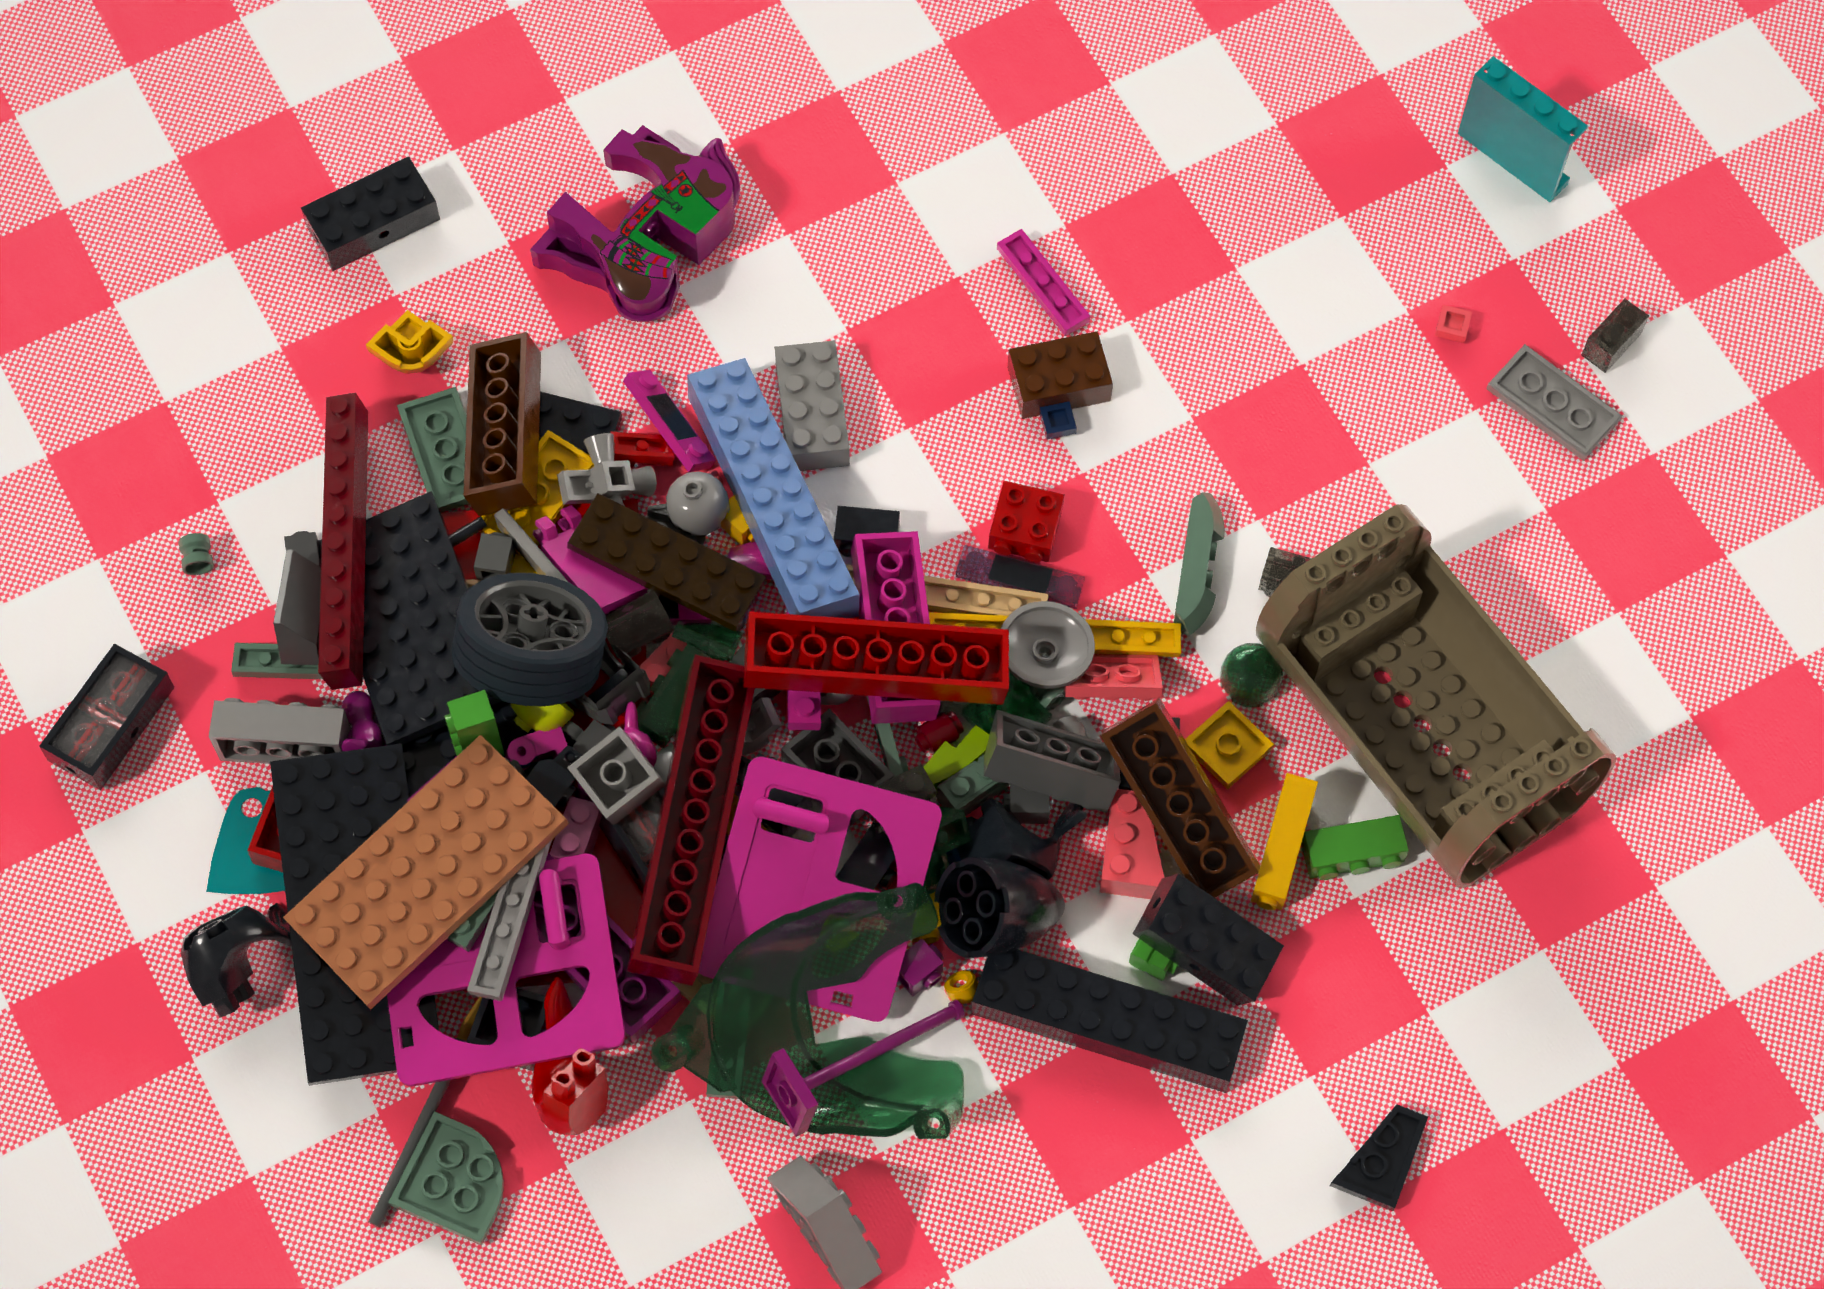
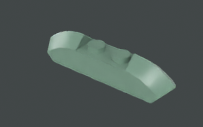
[1173,492,1225,636]

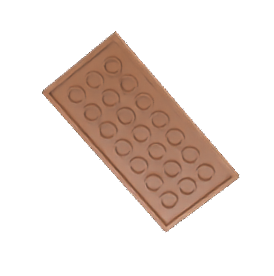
[283,735,569,1009]

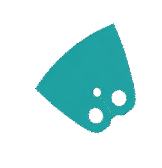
[206,787,285,894]

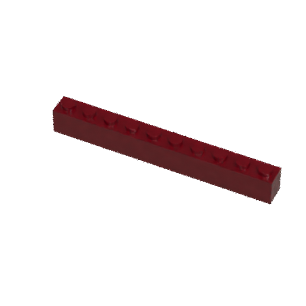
[318,392,368,690]

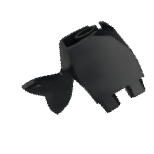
[954,798,1087,880]
[180,903,292,1018]

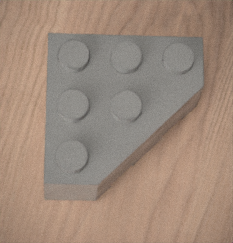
[767,1155,882,1289]

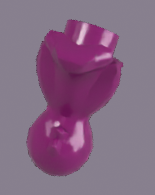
[341,691,387,752]

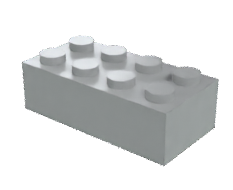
[774,340,850,471]
[208,698,351,764]

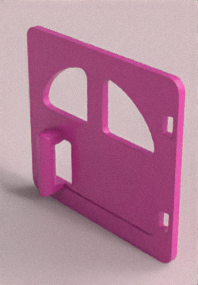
[699,756,942,1022]
[387,853,626,1087]

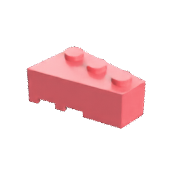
[1099,789,1165,899]

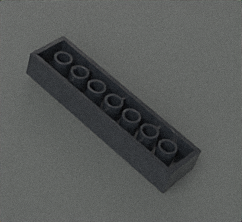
[971,949,1248,1093]

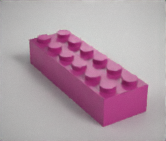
[851,531,941,724]

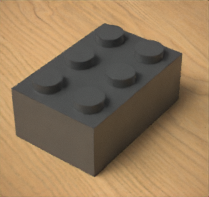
[781,708,895,828]

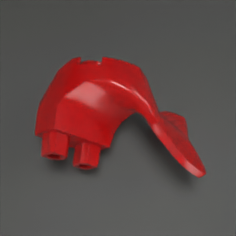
[531,977,609,1135]

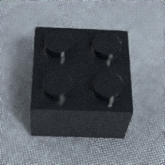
[467,988,546,1071]

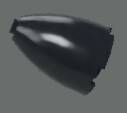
[934,857,1065,958]

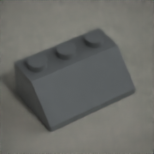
[273,550,321,665]

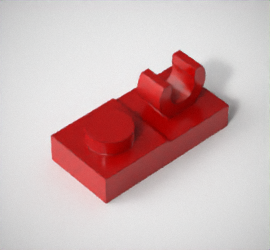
[610,431,675,468]

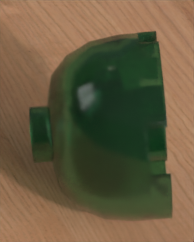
[1220,643,1284,707]

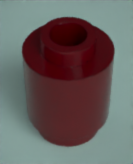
[914,710,964,755]

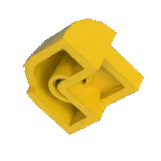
[366,310,453,374]

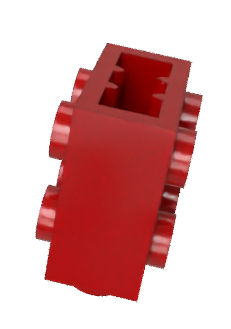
[988,480,1065,563]

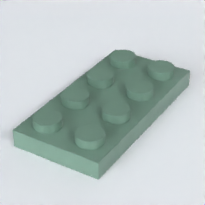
[397,387,469,512]

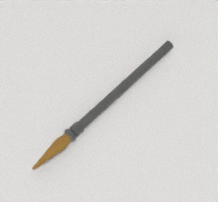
[368,997,482,1228]

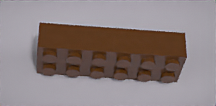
[463,332,541,516]
[1100,698,1260,898]

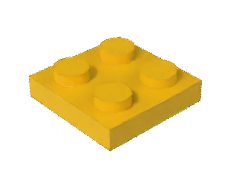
[1185,701,1274,789]

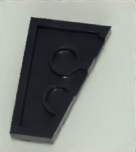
[1329,1104,1428,1211]

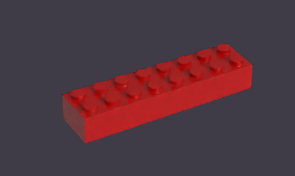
[743,611,1009,705]

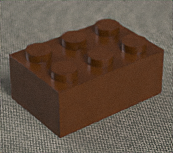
[1007,331,1113,419]

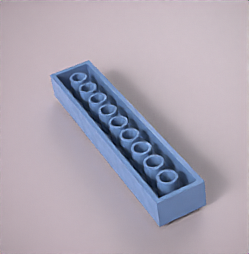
[687,358,860,618]

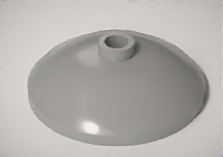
[1001,601,1095,689]

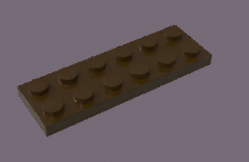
[567,493,766,632]

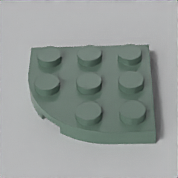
[388,1111,504,1246]

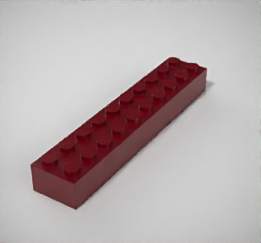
[627,655,755,986]

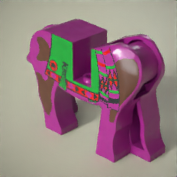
[530,125,740,322]

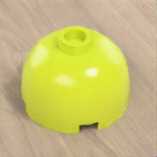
[511,702,574,733]

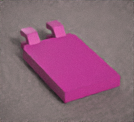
[533,505,648,613]

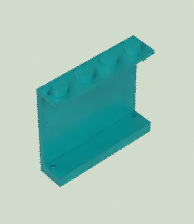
[1457,56,1589,203]

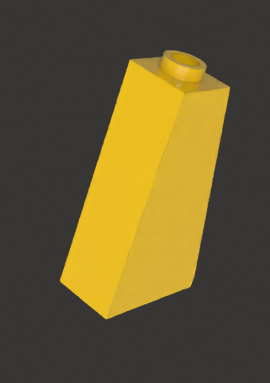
[1251,773,1318,910]

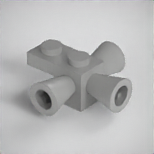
[557,433,657,506]

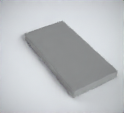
[1486,344,1623,461]

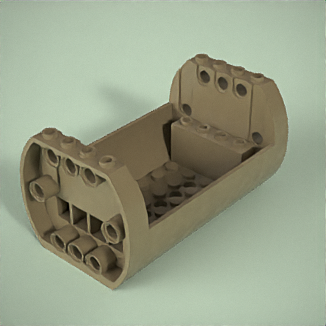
[1255,504,1617,888]

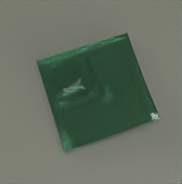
[672,620,744,662]

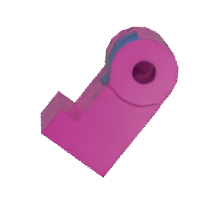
[505,726,568,770]

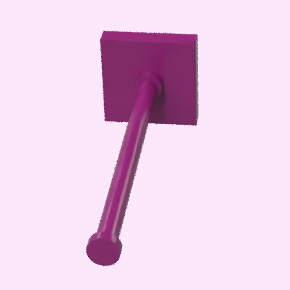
[761,999,965,1137]

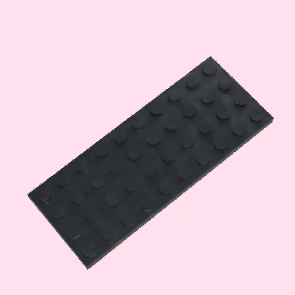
[270,744,439,1086]

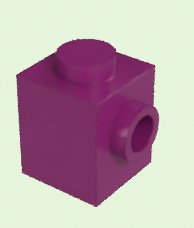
[898,939,944,997]

